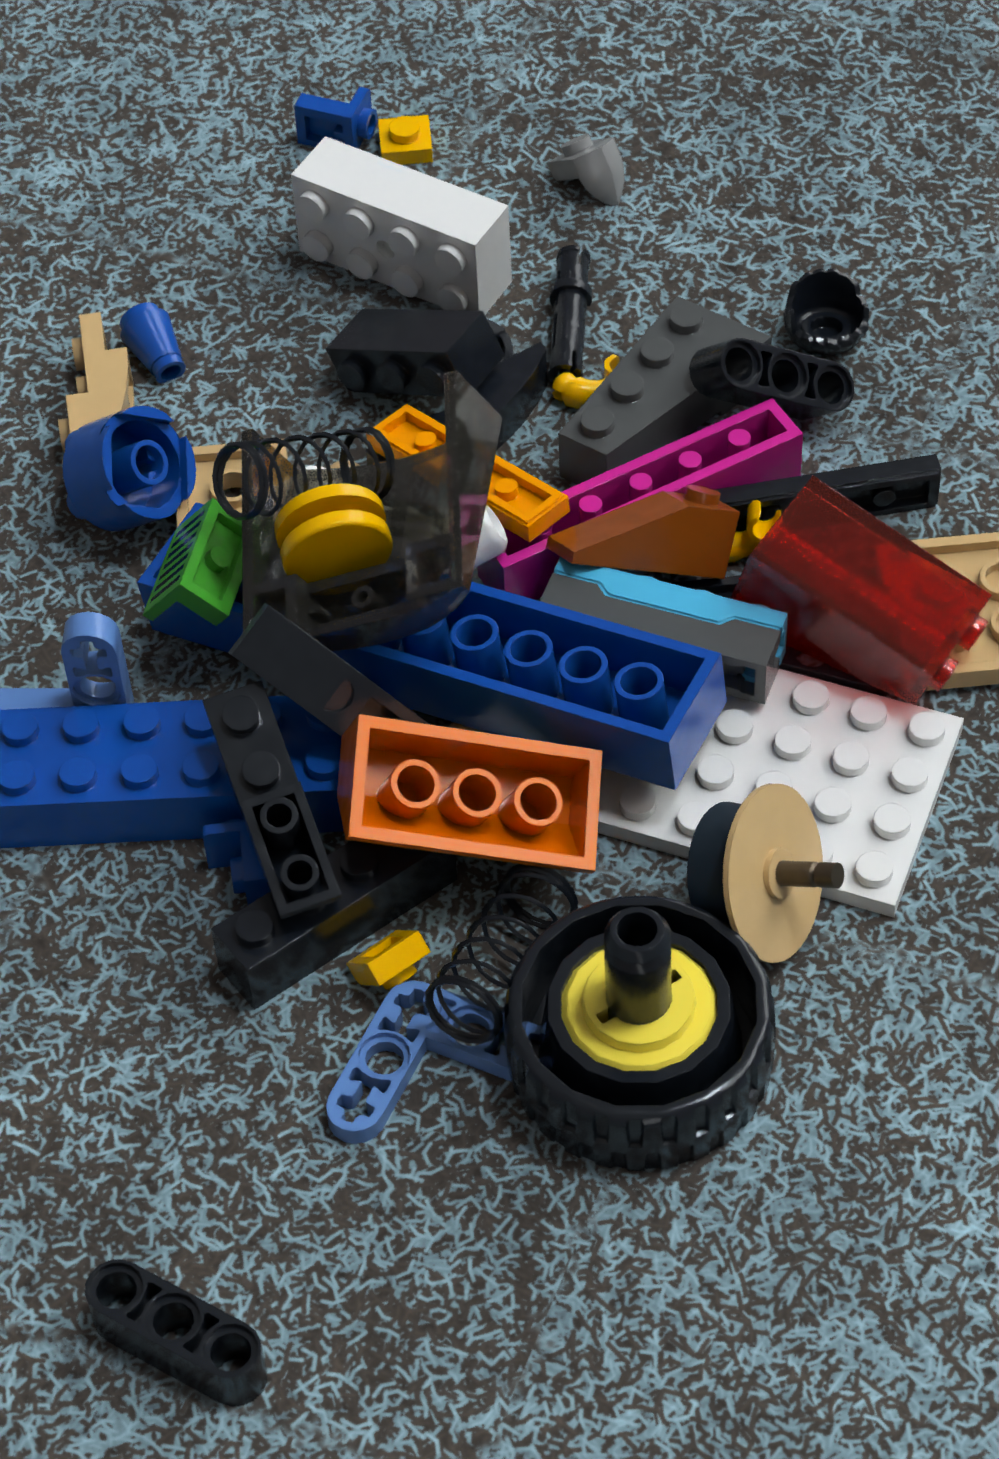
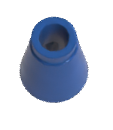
[120,302,186,384]

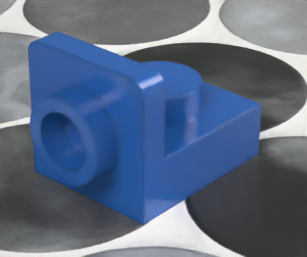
[294,87,377,148]
[202,819,270,905]

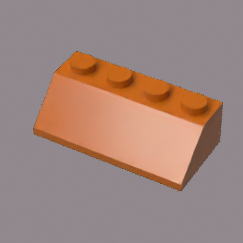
[337,714,602,874]

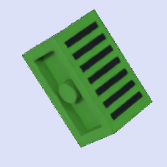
[143,498,260,626]

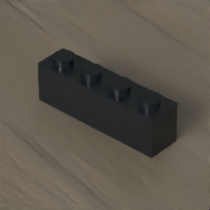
[211,840,457,1010]

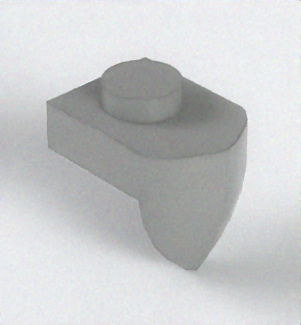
[547,134,624,206]

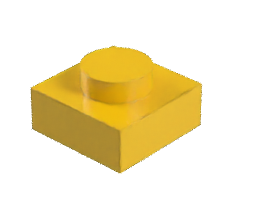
[378,115,433,165]
[346,930,431,989]

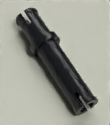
[548,245,592,384]

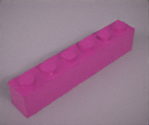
[477,398,803,600]

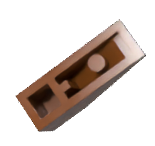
[546,485,740,579]

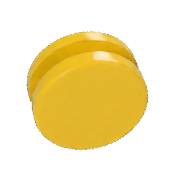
[274,483,393,589]

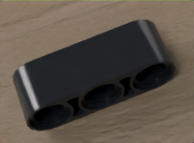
[689,338,854,420]
[85,1259,267,1407]

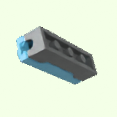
[540,557,788,704]

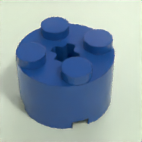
[63,406,196,532]

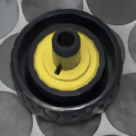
[504,896,776,1171]

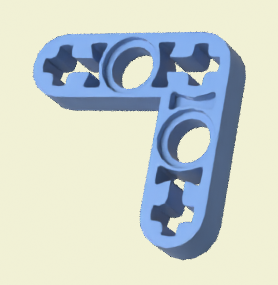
[0,612,135,710]
[326,980,541,1144]

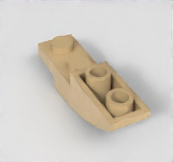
[58,312,135,463]

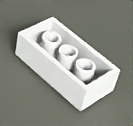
[291,136,512,314]

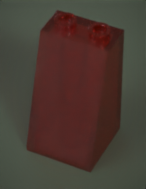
[730,476,992,705]

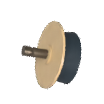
[687,783,844,963]

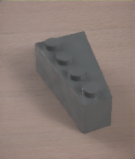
[558,296,772,485]

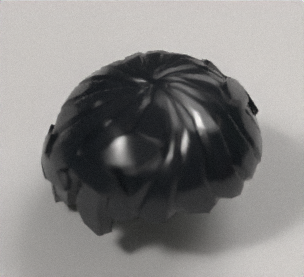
[783,269,869,355]

